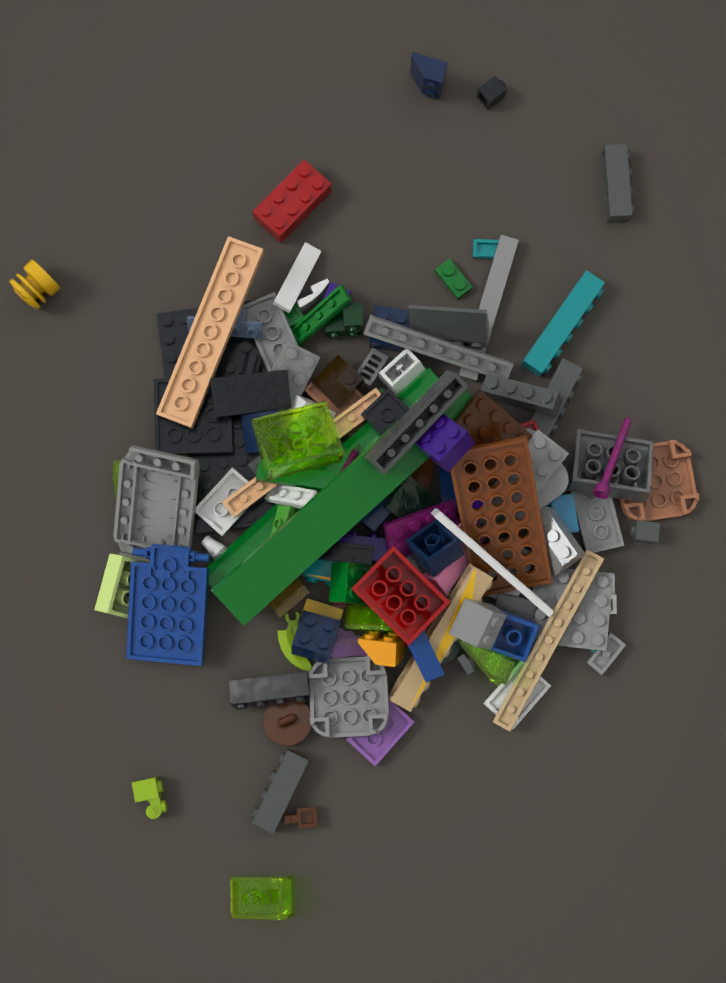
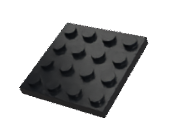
[154,376,233,455]

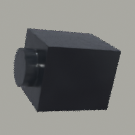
[476,76,507,110]

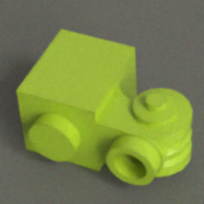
[132,776,167,819]

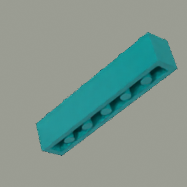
[521,270,605,377]

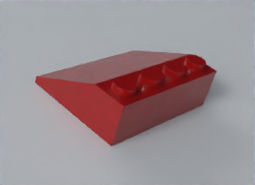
[351,546,451,646]

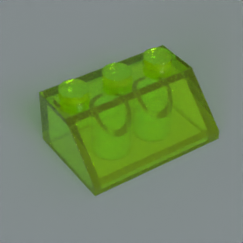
[345,604,394,632]

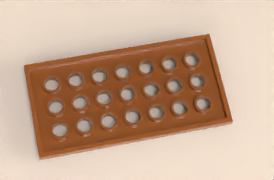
[450,436,552,597]

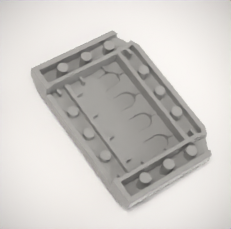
[113,445,200,562]

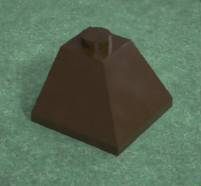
[312,355,365,409]

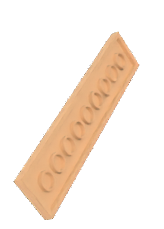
[156,236,264,429]

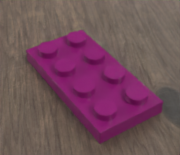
[383,499,459,557]

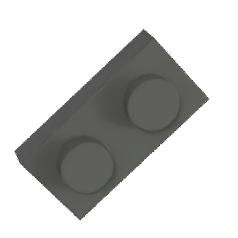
[456,654,475,675]

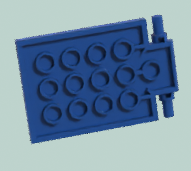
[126,544,210,666]

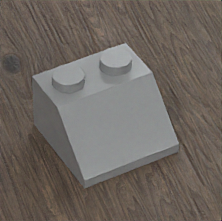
[449,598,507,650]

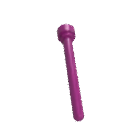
[593,418,632,499]

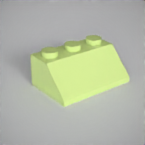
[94,554,142,618]

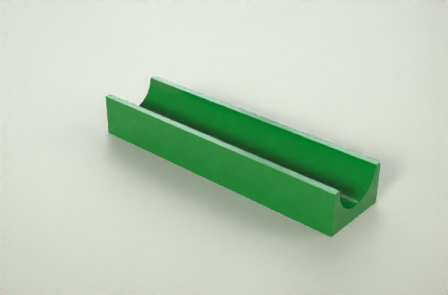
[206,368,472,626]

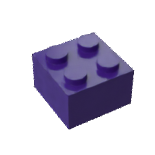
[415,414,475,473]

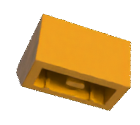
[358,629,405,667]

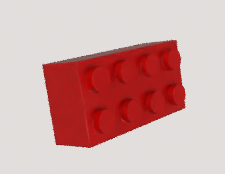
[252,160,332,243]

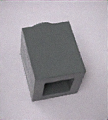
[629,520,661,544]

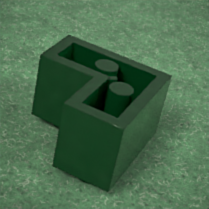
[325,302,363,339]

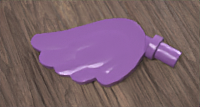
[331,628,368,658]

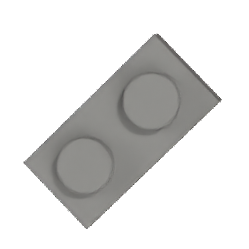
[586,633,626,675]

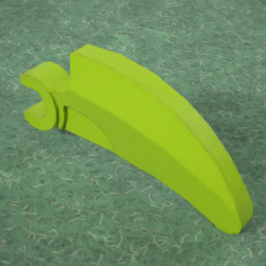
[277,612,312,671]

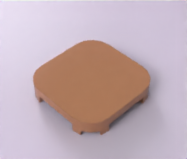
[619,440,699,522]

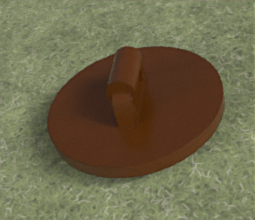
[263,701,312,746]

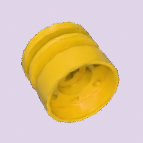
[9,259,60,310]

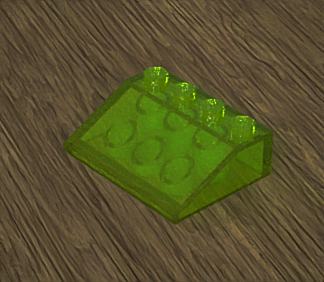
[251,401,344,481]

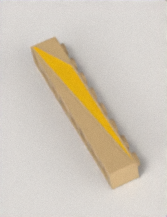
[389,562,493,712]

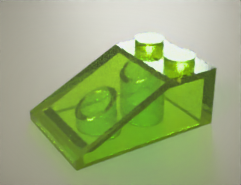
[459,639,515,685]
[230,875,295,920]

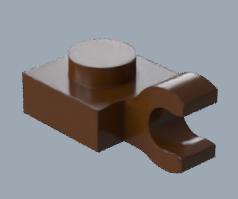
[283,806,318,829]

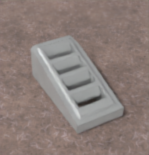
[357,348,389,389]

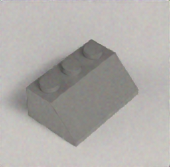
[523,507,586,577]

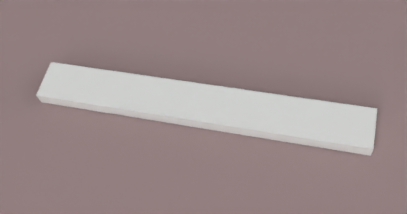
[431,508,554,617]

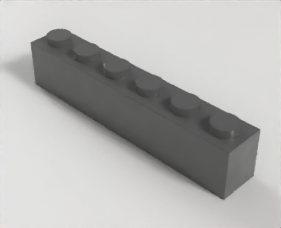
[364,370,469,475]

